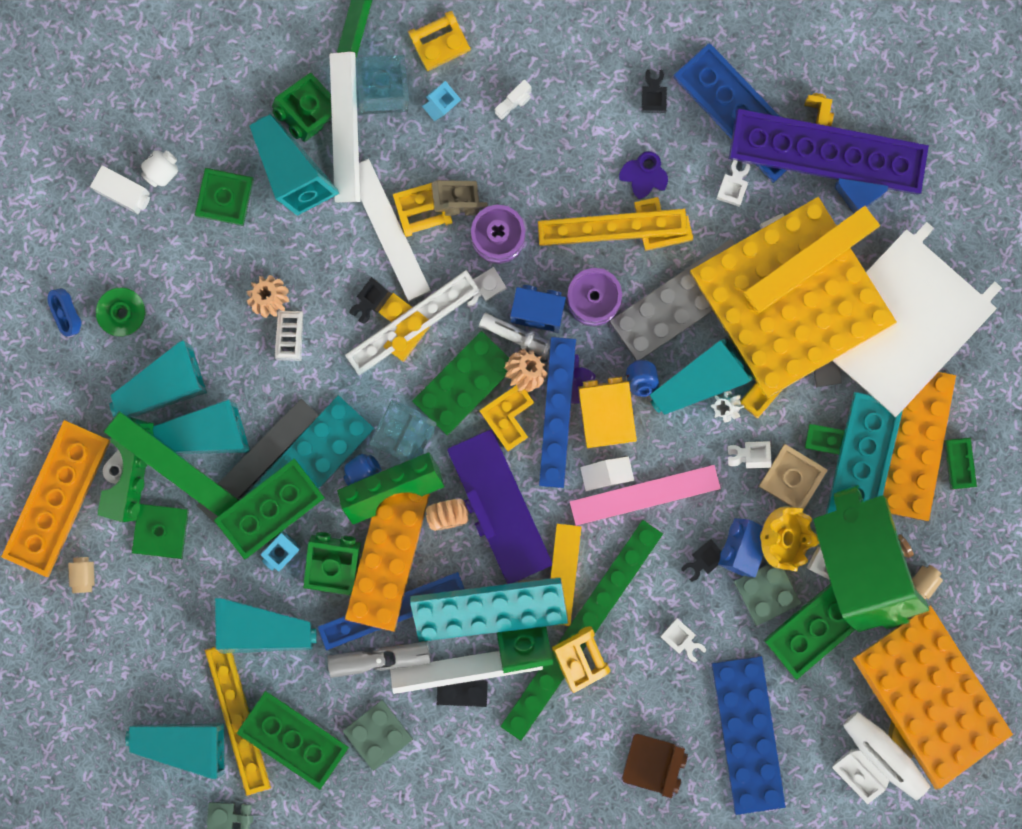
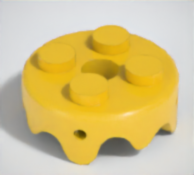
[760,507,819,571]

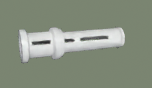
[479,312,551,360]

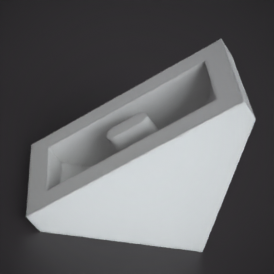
[580,456,634,491]

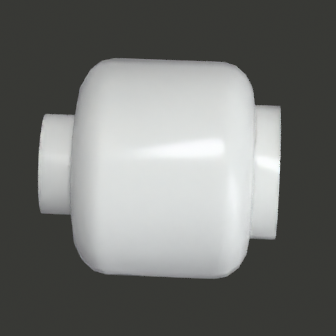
[141,150,178,187]

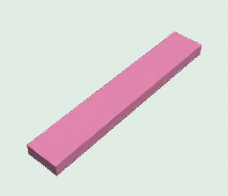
[570,465,721,526]

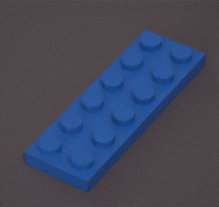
[673,42,788,183]
[711,656,786,815]

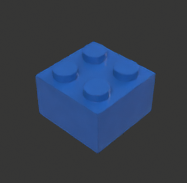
[510,285,566,333]

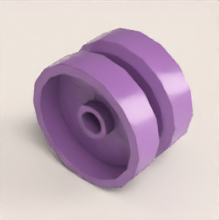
[471,204,526,264]
[567,268,622,327]

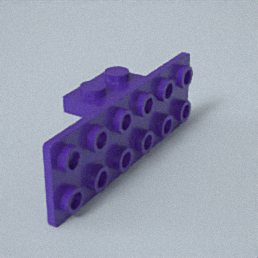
[447,429,552,584]

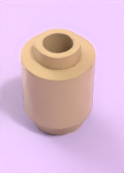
[68,557,95,593]
[912,565,943,600]

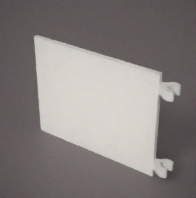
[833,222,1002,417]

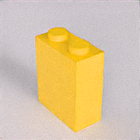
[578,376,637,448]

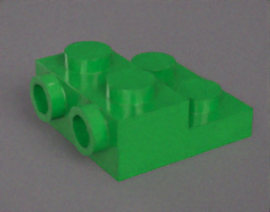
[272,72,332,142]
[303,532,361,595]

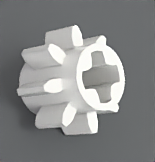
[711,390,744,422]

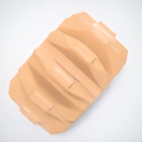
[247,275,289,318]
[504,349,548,392]
[426,499,469,531]

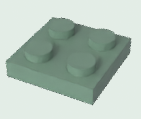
[734,564,801,626]
[343,699,413,771]

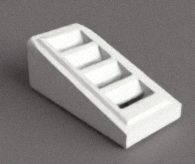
[275,311,303,361]

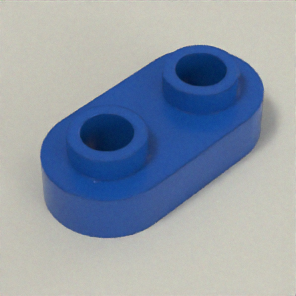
[47,288,81,337]

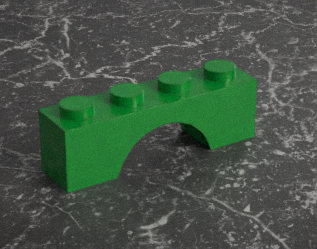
[97,417,154,522]
[337,452,445,525]

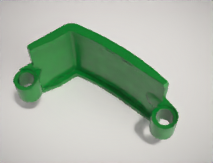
[814,485,929,632]

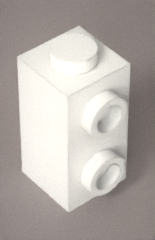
[90,165,150,214]

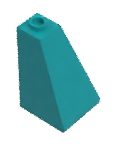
[249,114,339,216]
[649,338,754,415]
[109,341,207,418]
[153,400,250,454]
[215,598,317,654]
[125,723,225,779]

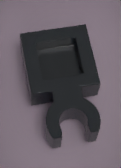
[641,70,667,113]
[349,277,393,324]
[681,539,721,582]

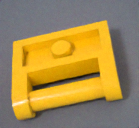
[407,10,471,72]
[393,183,453,237]
[552,626,611,693]

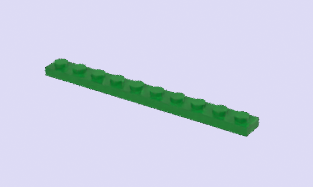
[500,520,663,741]

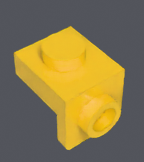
[804,93,834,126]

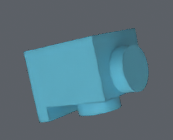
[422,81,461,121]
[261,531,301,572]

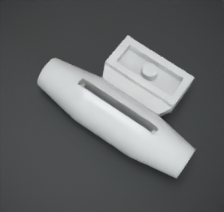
[832,711,930,804]

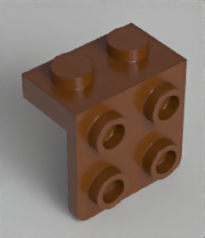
[622,734,688,799]

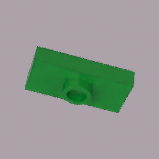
[944,437,977,490]

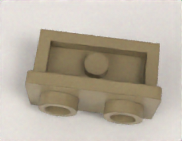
[431,180,488,216]

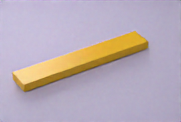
[744,206,880,314]
[538,209,687,246]
[205,647,271,796]

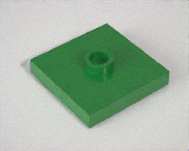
[195,168,254,226]
[132,504,189,559]
[496,626,553,673]

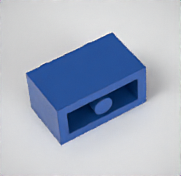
[718,518,764,578]

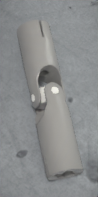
[328,641,431,678]

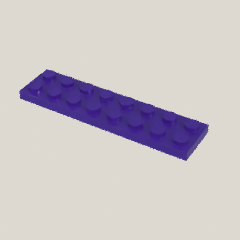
[729,109,929,195]

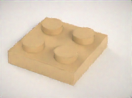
[758,444,827,510]

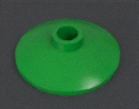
[96,288,146,337]

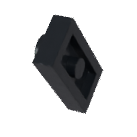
[436,681,488,707]

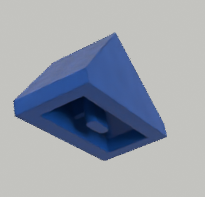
[835,178,888,213]

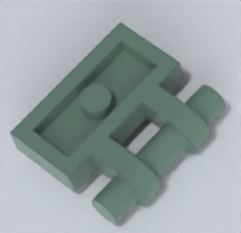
[207,802,253,829]

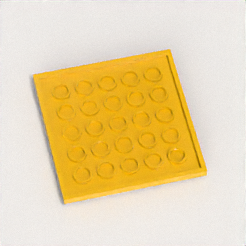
[690,197,897,398]

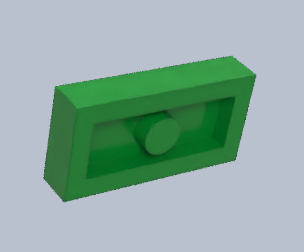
[804,424,845,455]

